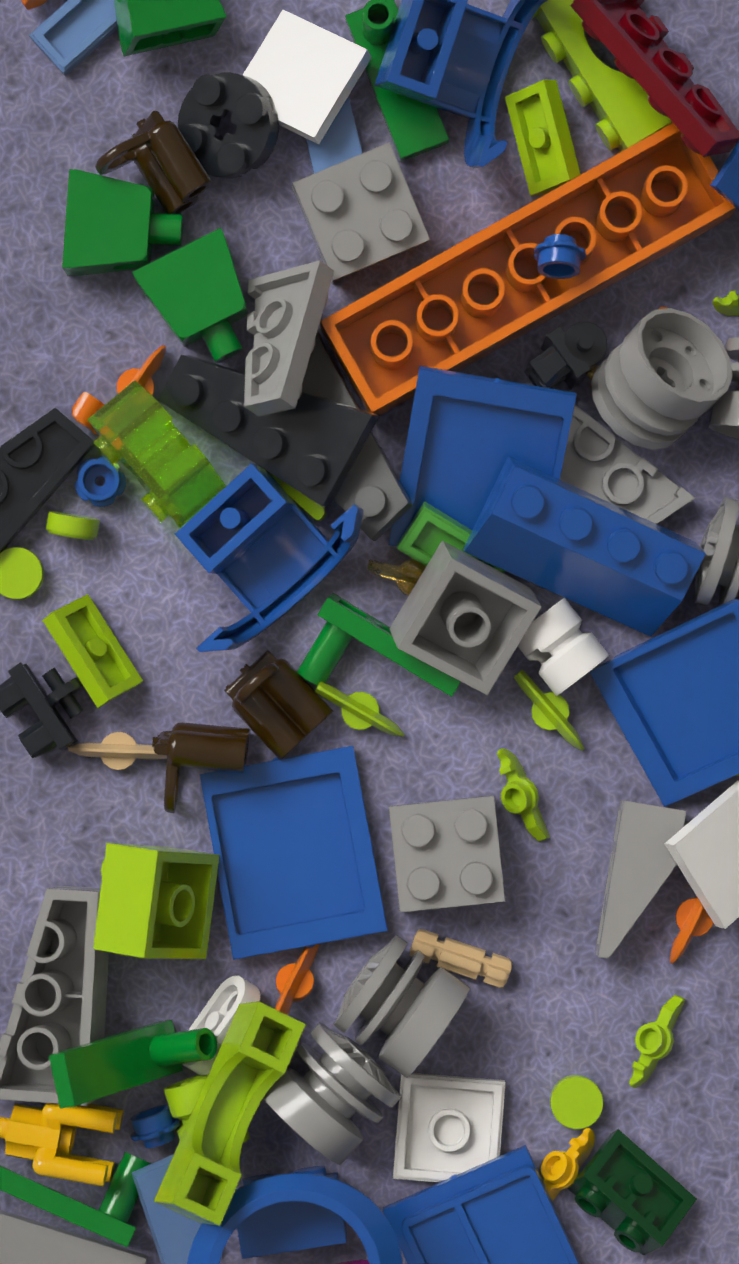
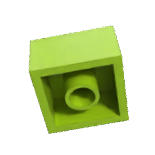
[93,843,220,959]

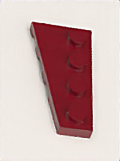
[571,0,739,157]

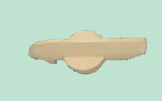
[68,732,167,770]

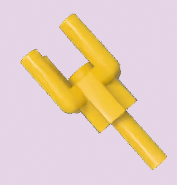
[0,1103,124,1187]

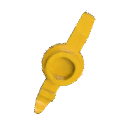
[541,1128,595,1201]

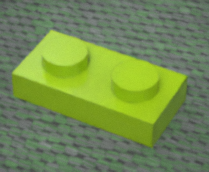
[505,79,581,196]
[42,594,143,708]

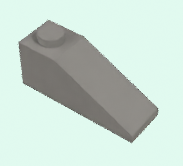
[595,800,689,959]

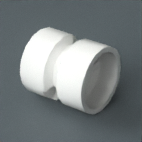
[518,597,609,696]

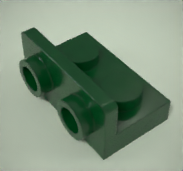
[567,1129,697,1255]

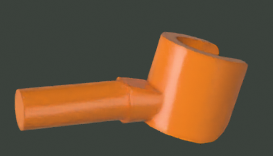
[72,392,128,460]

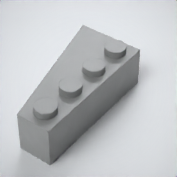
[0,886,109,1106]

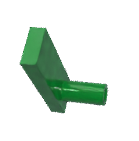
[345,0,449,162]
[297,593,461,697]
[49,1019,217,1108]
[0,1152,151,1247]

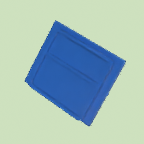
[389,366,576,546]
[589,599,739,807]
[199,746,388,960]
[383,1145,581,1264]

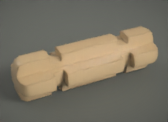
[410,929,512,988]

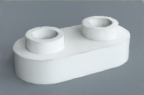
[182,976,260,1075]

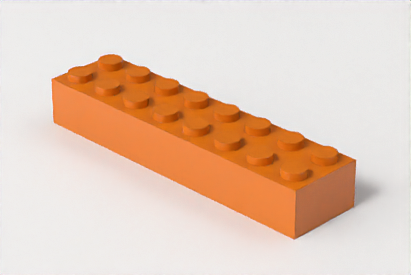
[320,123,737,415]

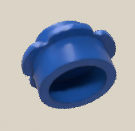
[534,234,586,279]
[75,456,126,507]
[130,1104,180,1148]

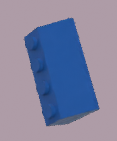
[463,456,706,637]

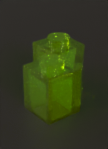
[87,380,226,529]

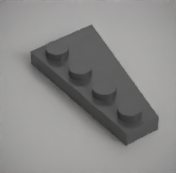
[302,330,413,541]

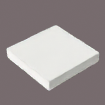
[243,10,372,144]
[664,780,739,929]
[393,1073,505,1182]

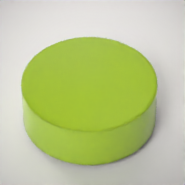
[46,511,100,540]
[0,547,44,600]
[550,1075,603,1129]

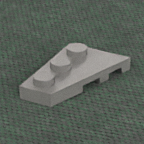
[244,260,334,416]
[560,405,695,524]

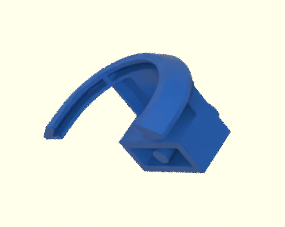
[375,0,548,168]
[175,463,364,652]
[187,1166,403,1264]

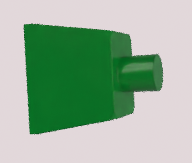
[114,0,226,57]
[62,169,184,276]
[132,228,248,363]

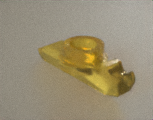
[367,559,426,596]

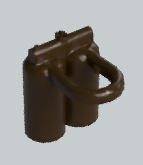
[95,111,213,214]
[224,650,333,760]
[152,722,250,813]

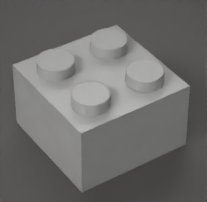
[291,142,430,283]
[389,540,542,695]
[389,795,505,912]

